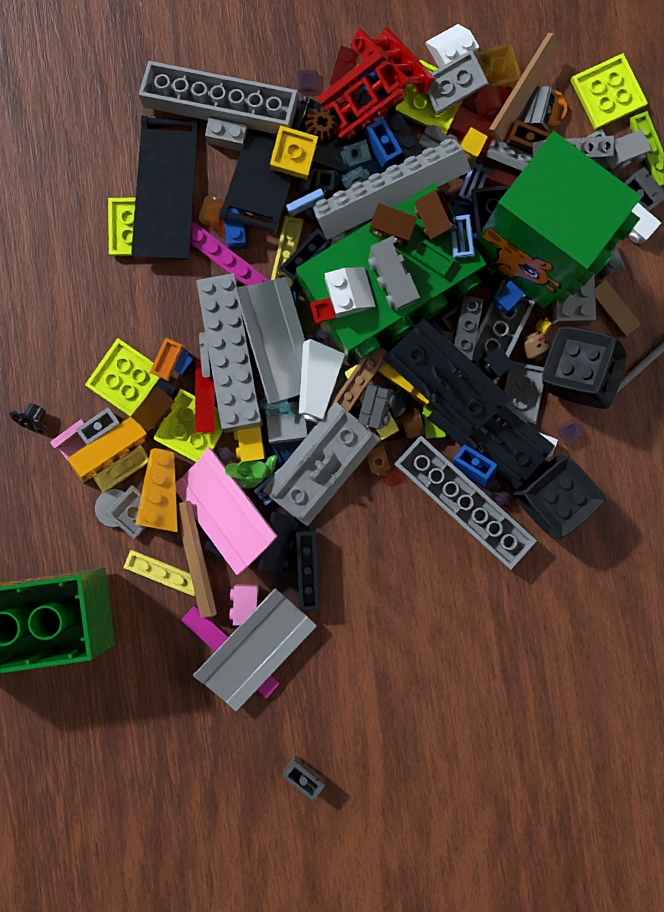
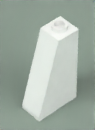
[299,339,345,422]

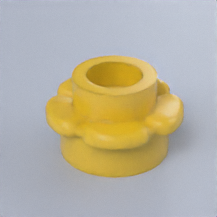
[535,318,552,335]

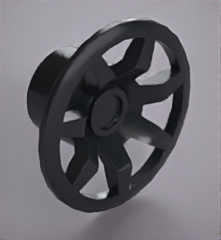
[9,403,49,435]

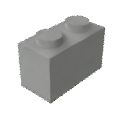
[205,117,248,151]
[605,129,652,170]
[76,407,120,445]

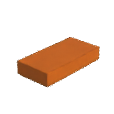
[150,337,184,381]

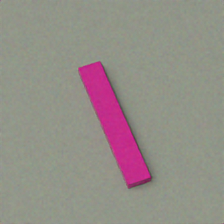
[181,605,280,698]

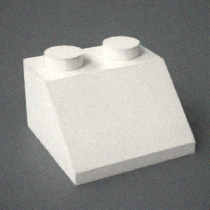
[425,24,479,68]
[325,267,376,318]

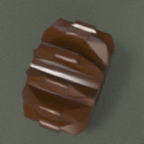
[305,107,338,143]

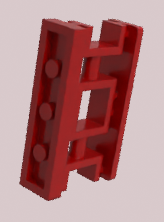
[317,49,408,140]

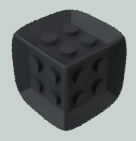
[542,327,627,409]
[513,454,606,540]

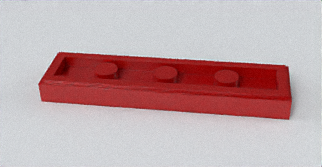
[195,360,215,434]

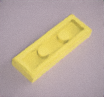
[93,445,149,493]

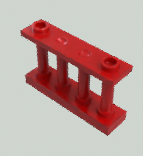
[350,28,435,95]

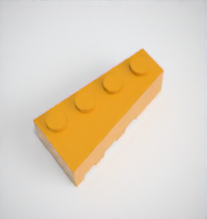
[67,417,147,483]
[135,448,178,532]

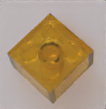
[474,42,522,99]

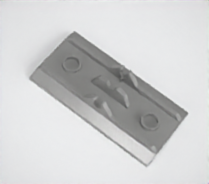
[234,277,305,404]
[263,401,381,526]
[193,588,317,711]

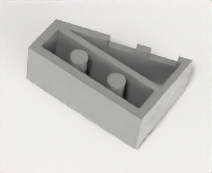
[368,235,420,312]

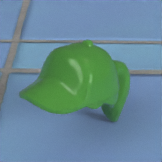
[225,455,277,489]

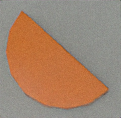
[548,89,568,128]

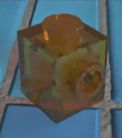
[199,196,224,229]
[366,446,391,477]

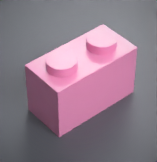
[230,584,259,625]

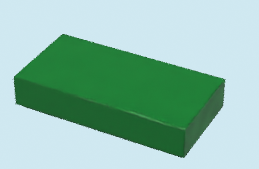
[410,237,456,278]

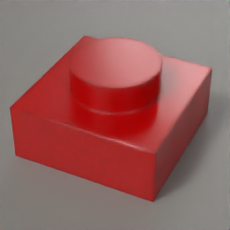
[310,297,336,324]

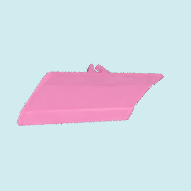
[175,447,278,575]

